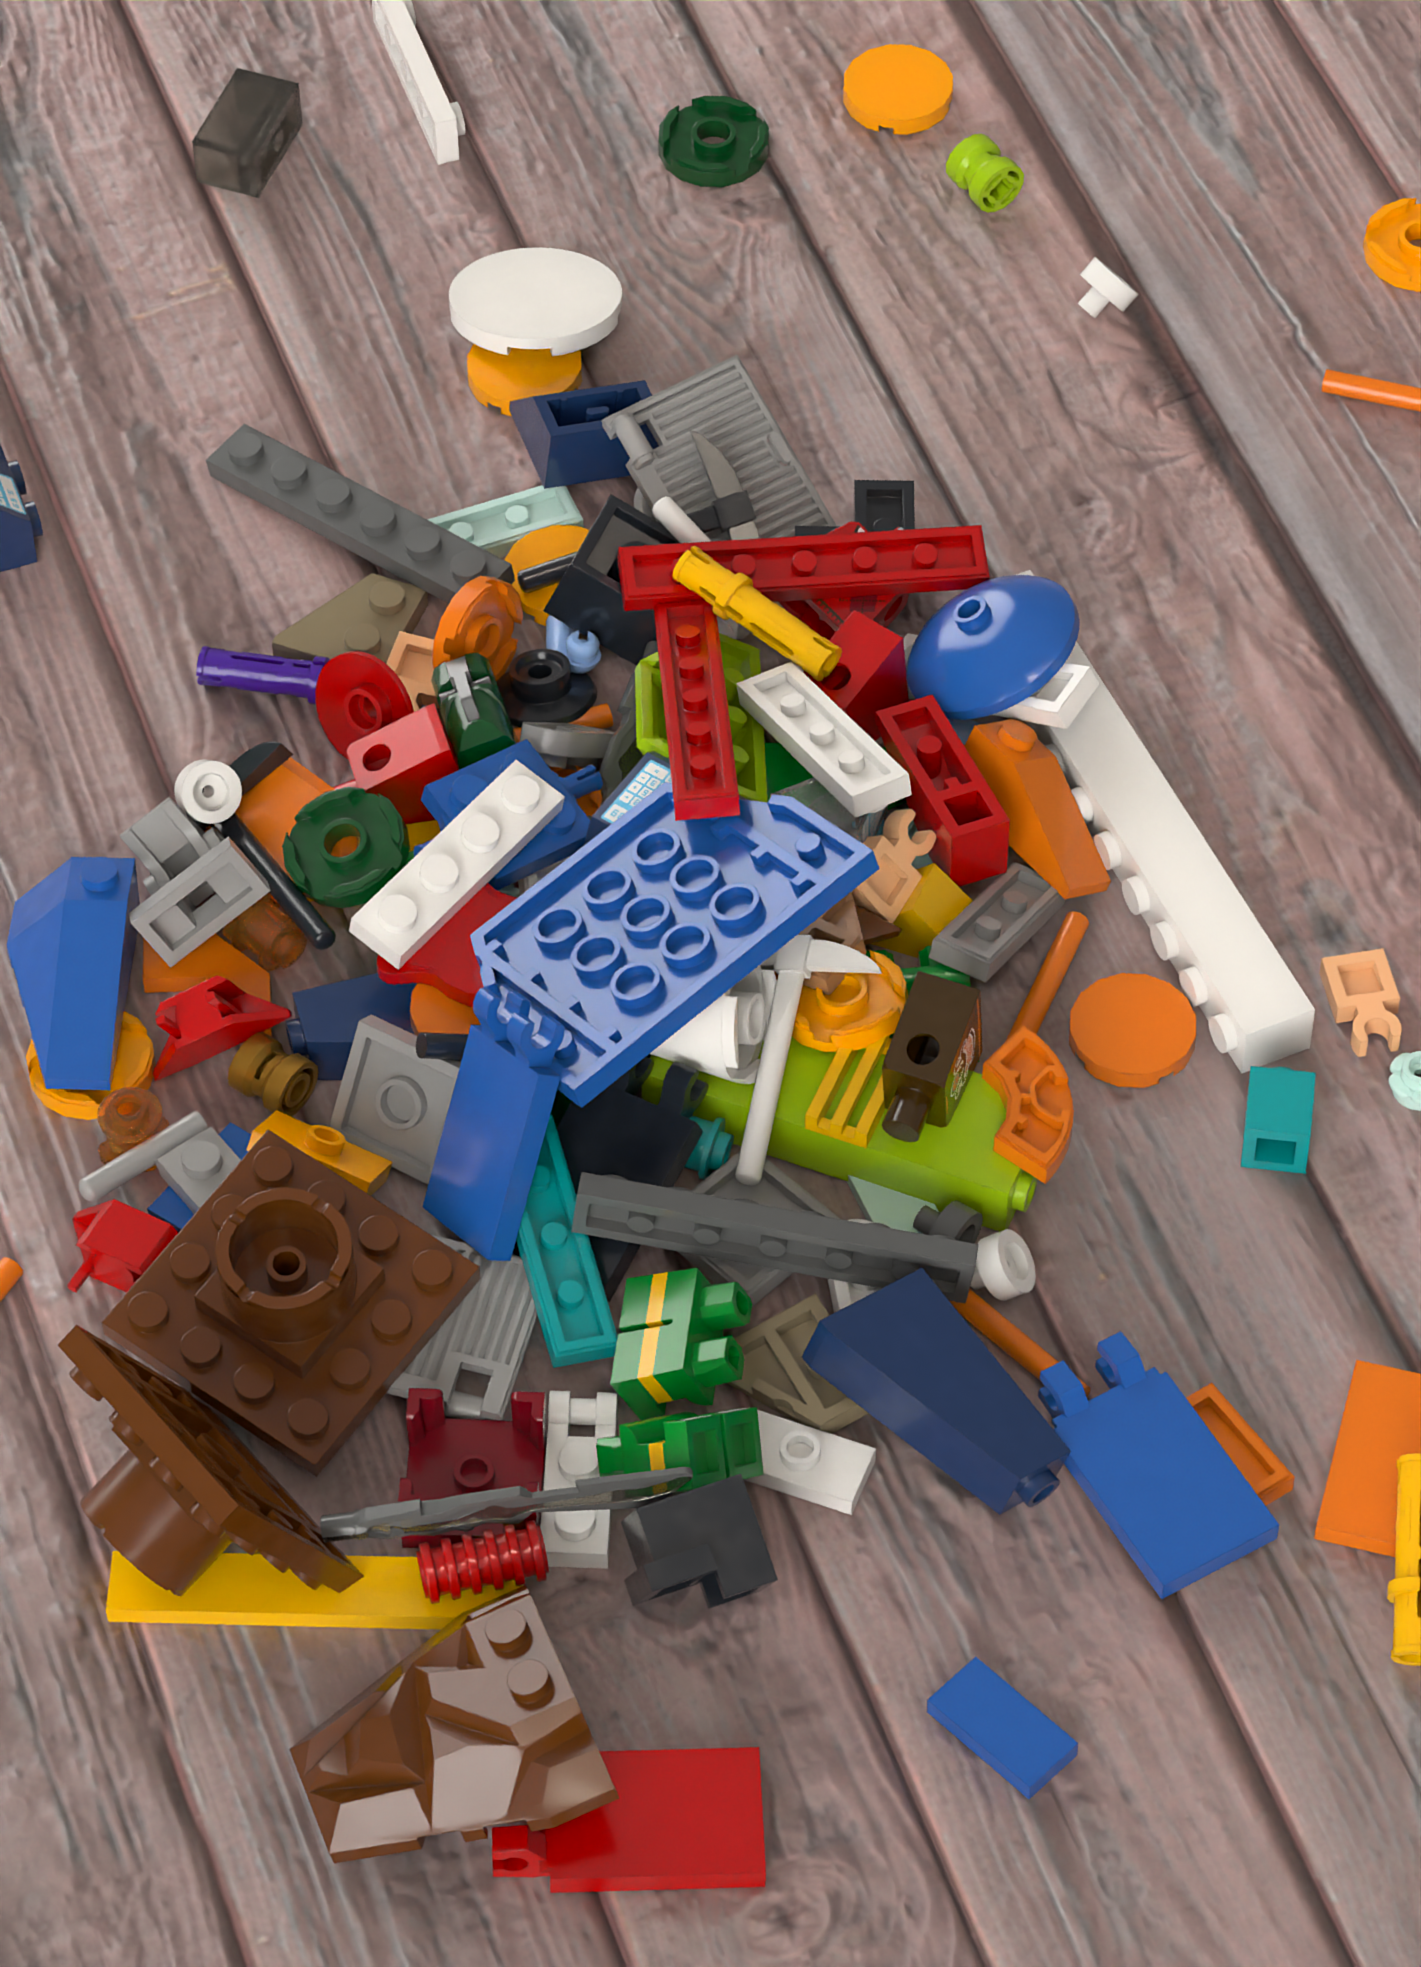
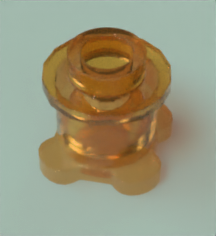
[223,892,307,972]
[97,1087,170,1172]

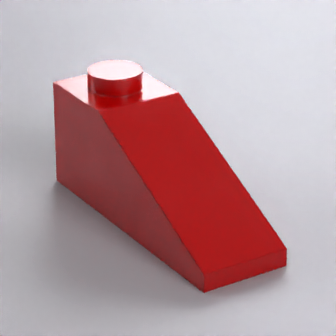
[875,695,1010,887]

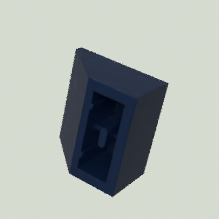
[509,380,659,489]

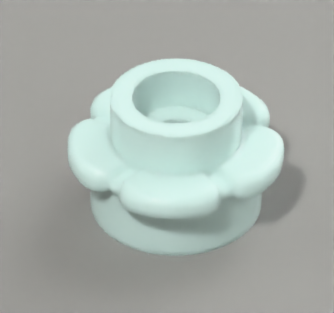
[1388,1051,1421,1111]

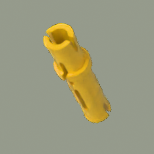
[672,546,842,681]
[1387,1453,1421,1666]

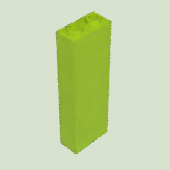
[642,1037,1038,1232]

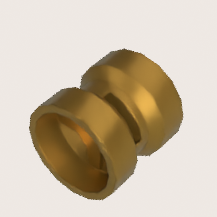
[227,1032,319,1117]

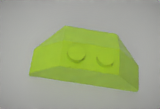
[635,633,767,802]

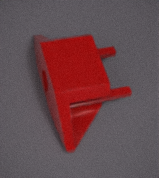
[152,975,292,1081]
[67,1199,178,1293]

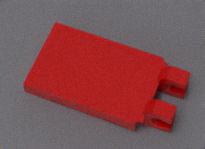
[492,1747,766,1893]

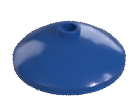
[906,575,1080,720]

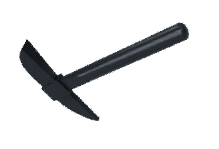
[517,430,760,593]
[150,741,336,950]

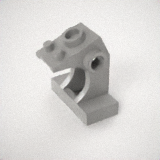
[120,797,271,968]

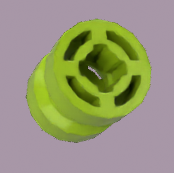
[946,133,1024,213]

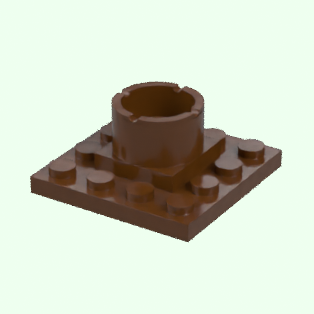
[101,1129,481,1477]
[58,1324,364,1596]

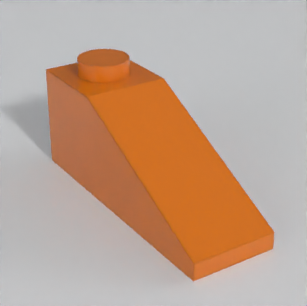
[964,719,1111,899]

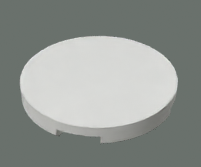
[449,247,622,356]

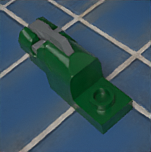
[431,653,519,770]

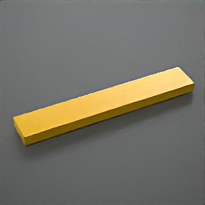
[106,1551,524,1630]

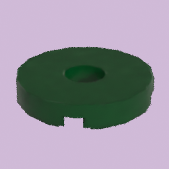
[658,96,769,187]
[282,787,410,908]

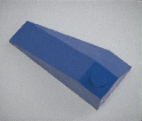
[6,857,140,1090]

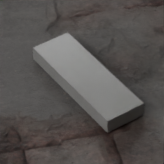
[929,862,1066,983]

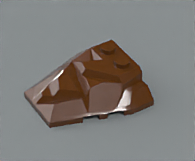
[289,1585,619,1863]

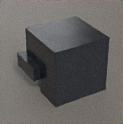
[621,1474,778,1609]

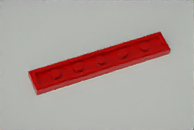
[617,525,990,611]
[654,600,740,821]

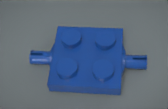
[414,739,603,891]

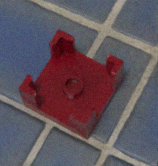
[398,1388,547,1548]

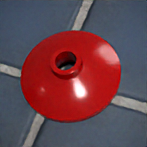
[315,651,414,760]

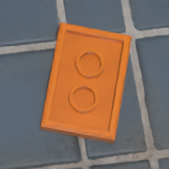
[1314,1360,1421,1557]

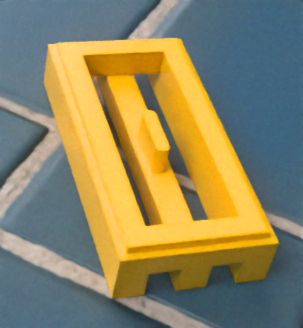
[805,1035,892,1148]

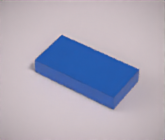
[927,1656,1078,1799]

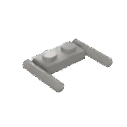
[79,1110,241,1214]

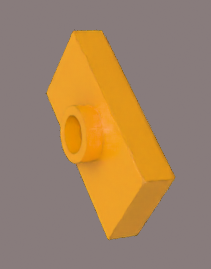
[246,1110,393,1196]

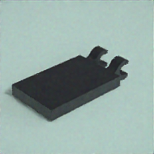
[512,1057,709,1302]

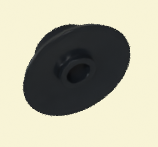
[496,649,597,727]

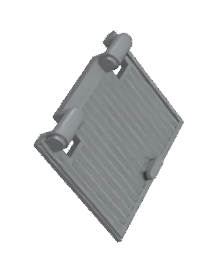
[601,355,837,541]
[386,1235,538,1421]

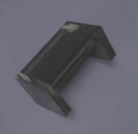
[192,68,303,198]

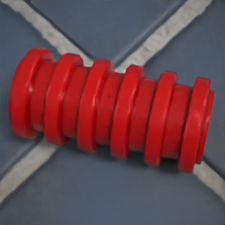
[416,1520,549,1604]

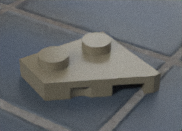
[272,573,428,663]
[727,1293,869,1434]

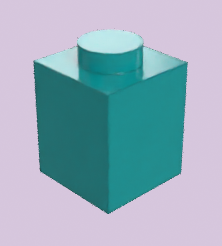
[1240,1066,1316,1174]

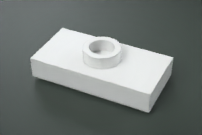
[744,1410,876,1515]

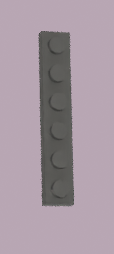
[206,424,515,603]
[571,1172,979,1303]

